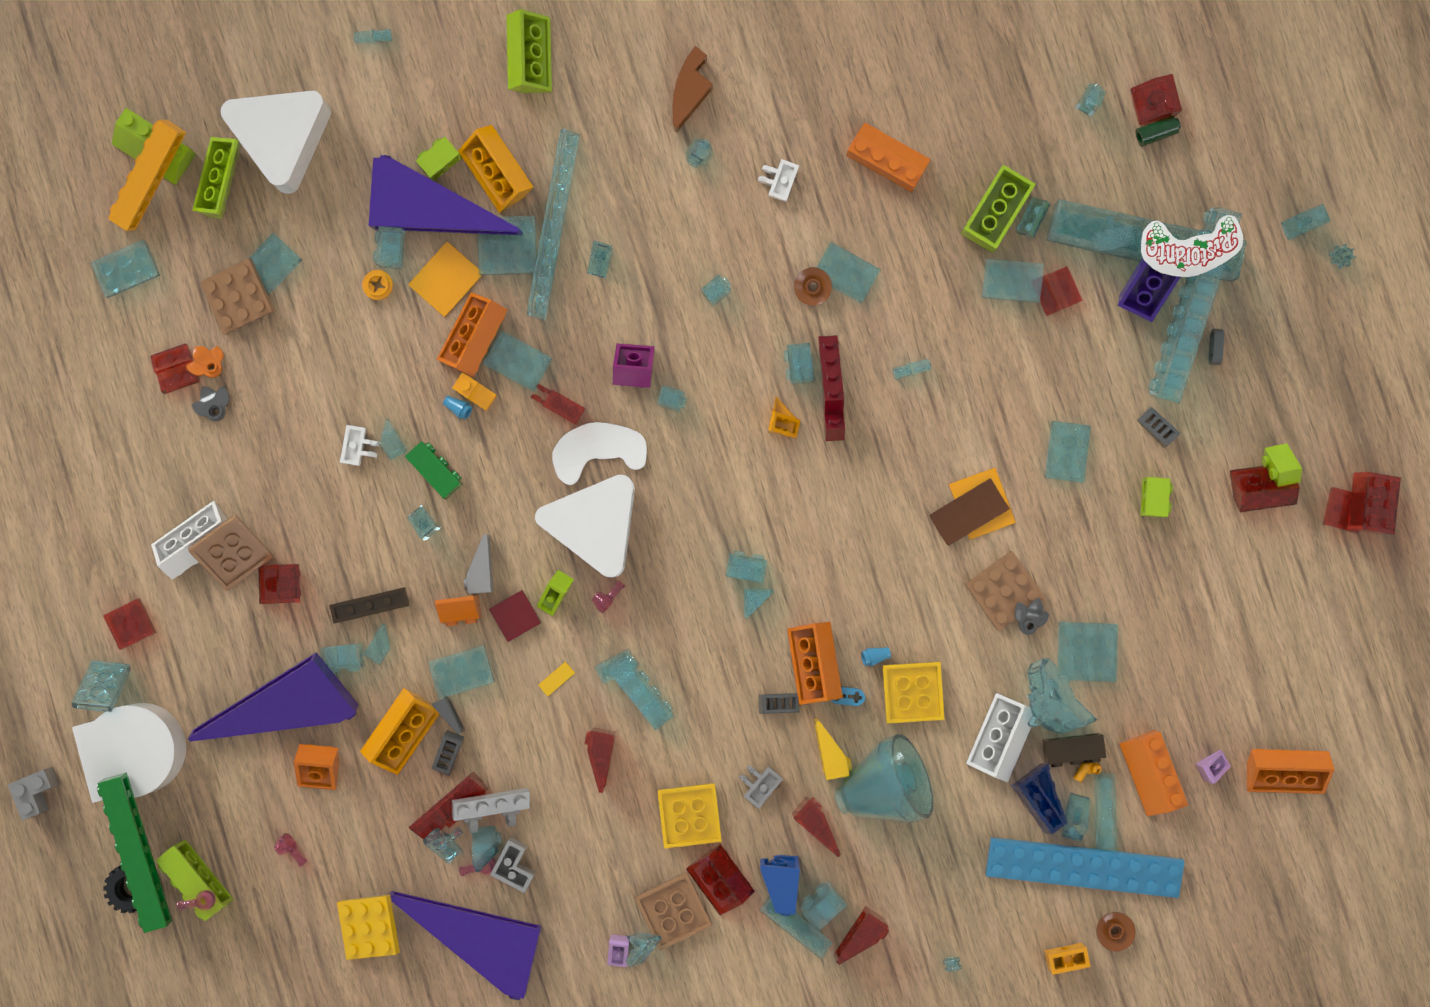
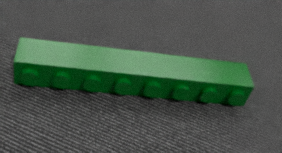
[97,772,172,933]

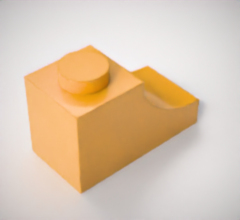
[452,372,497,411]

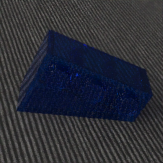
[1011,763,1067,835]

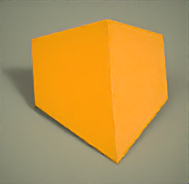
[768,396,801,439]

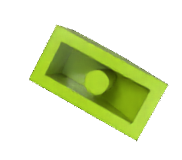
[536,570,574,616]

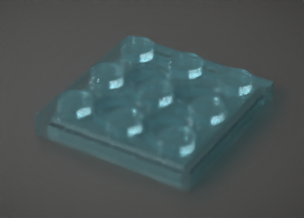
[478,216,537,275]
[1057,622,1118,682]

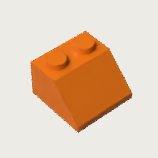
[435,595,481,626]
[294,744,339,790]

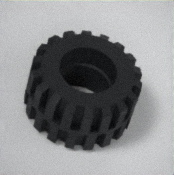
[103,866,137,913]

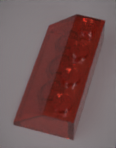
[409,772,489,842]

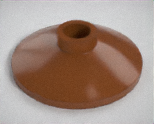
[794,267,832,306]
[1096,912,1136,951]

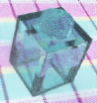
[701,275,731,306]
[657,385,687,412]

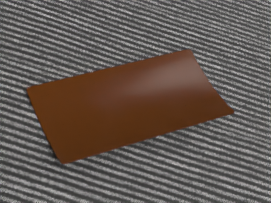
[929,478,1010,546]

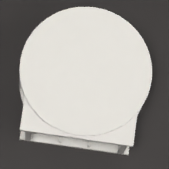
[72,703,186,803]

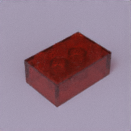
[1347,472,1401,535]

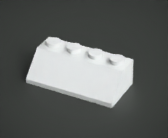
[151,501,228,580]
[966,693,1038,782]

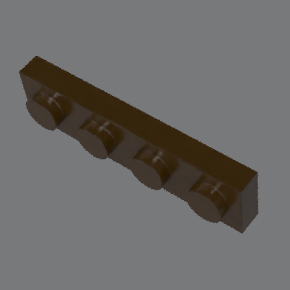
[329,587,410,624]

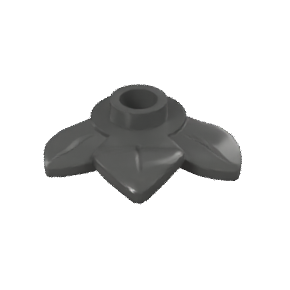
[192,386,229,421]
[1014,598,1049,635]

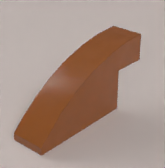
[672,46,713,132]

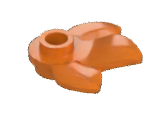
[186,346,224,378]

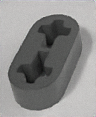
[1208,329,1224,365]

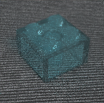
[800,881,847,931]

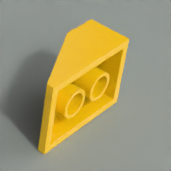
[814,718,852,780]

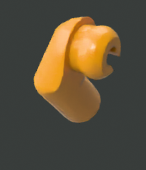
[1073,762,1102,783]

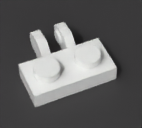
[758,159,799,202]
[340,425,380,466]

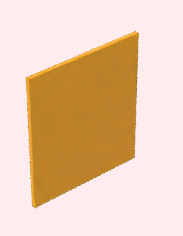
[408,241,484,317]
[949,468,1016,540]

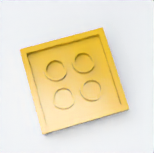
[882,662,945,723]
[657,783,722,849]
[337,895,400,960]

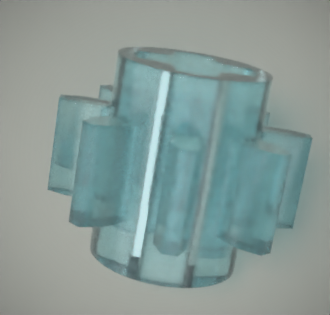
[1329,244,1356,269]

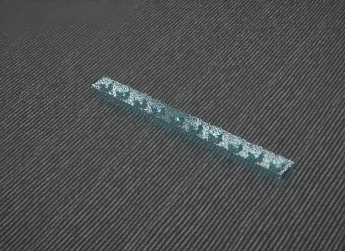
[526,129,580,320]

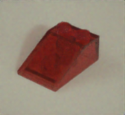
[585,727,616,793]
[792,796,841,857]
[834,906,889,965]

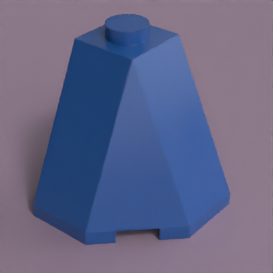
[760,855,800,916]

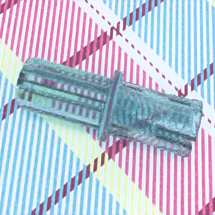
[353,29,392,44]
[892,359,931,380]

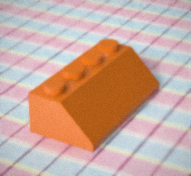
[846,123,931,193]
[436,292,508,377]
[787,622,843,705]
[1119,730,1188,816]
[1247,749,1335,794]

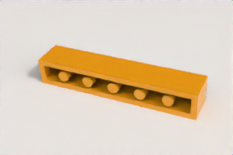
[108,120,187,231]

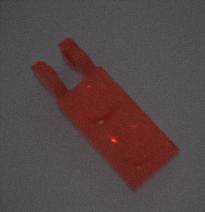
[531,384,585,425]

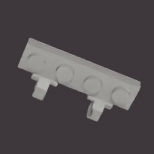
[452,788,530,833]

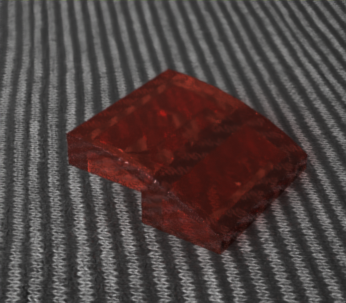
[1031,266,1083,316]
[150,343,200,394]
[1323,487,1367,534]

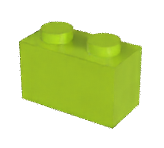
[416,136,462,181]
[1262,443,1302,487]
[1140,477,1173,518]

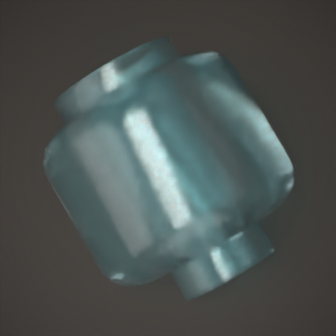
[685,139,713,168]

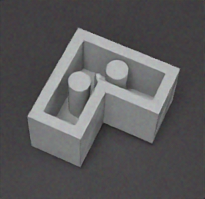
[8,767,60,821]
[490,837,536,893]

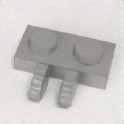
[739,765,783,809]

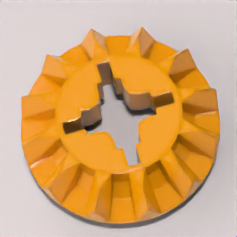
[362,270,393,300]

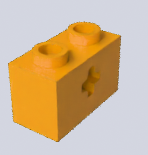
[1044,943,1091,975]

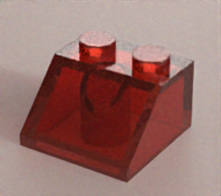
[1130,74,1182,125]
[258,564,301,604]

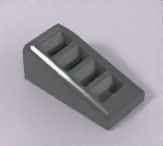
[1137,407,1180,448]
[758,693,800,714]
[432,696,465,734]
[432,730,464,775]

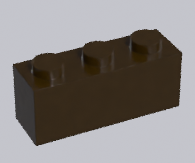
[1042,733,1106,767]

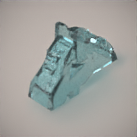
[1027,658,1098,734]

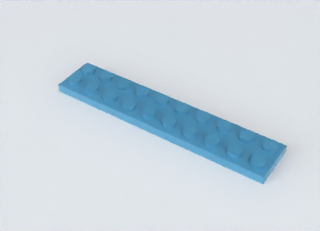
[985,837,1185,898]

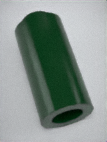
[1135,115,1181,147]

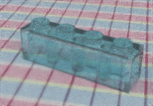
[607,653,673,730]

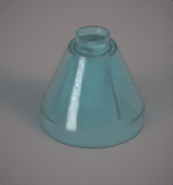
[835,734,933,823]

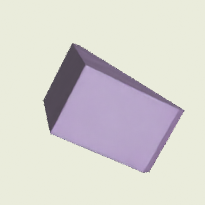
[1195,750,1231,784]
[607,934,630,967]

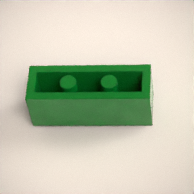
[404,441,463,500]

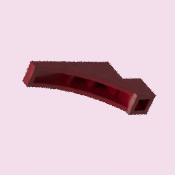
[818,335,845,442]

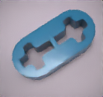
[830,687,865,706]

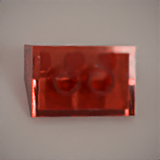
[1230,466,1300,512]
[686,844,755,915]

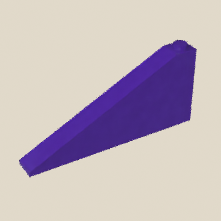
[368,155,523,236]
[188,652,359,742]
[388,891,542,1000]

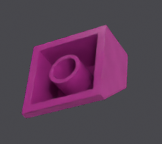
[612,343,655,388]

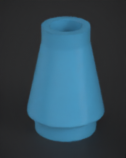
[443,395,473,420]
[861,647,891,667]

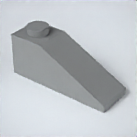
[464,534,493,594]

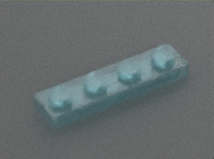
[1094,773,1117,851]
[759,895,833,959]

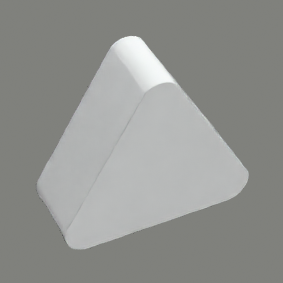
[221,91,331,194]
[535,475,635,577]

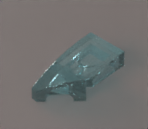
[380,418,407,460]
[363,623,390,665]

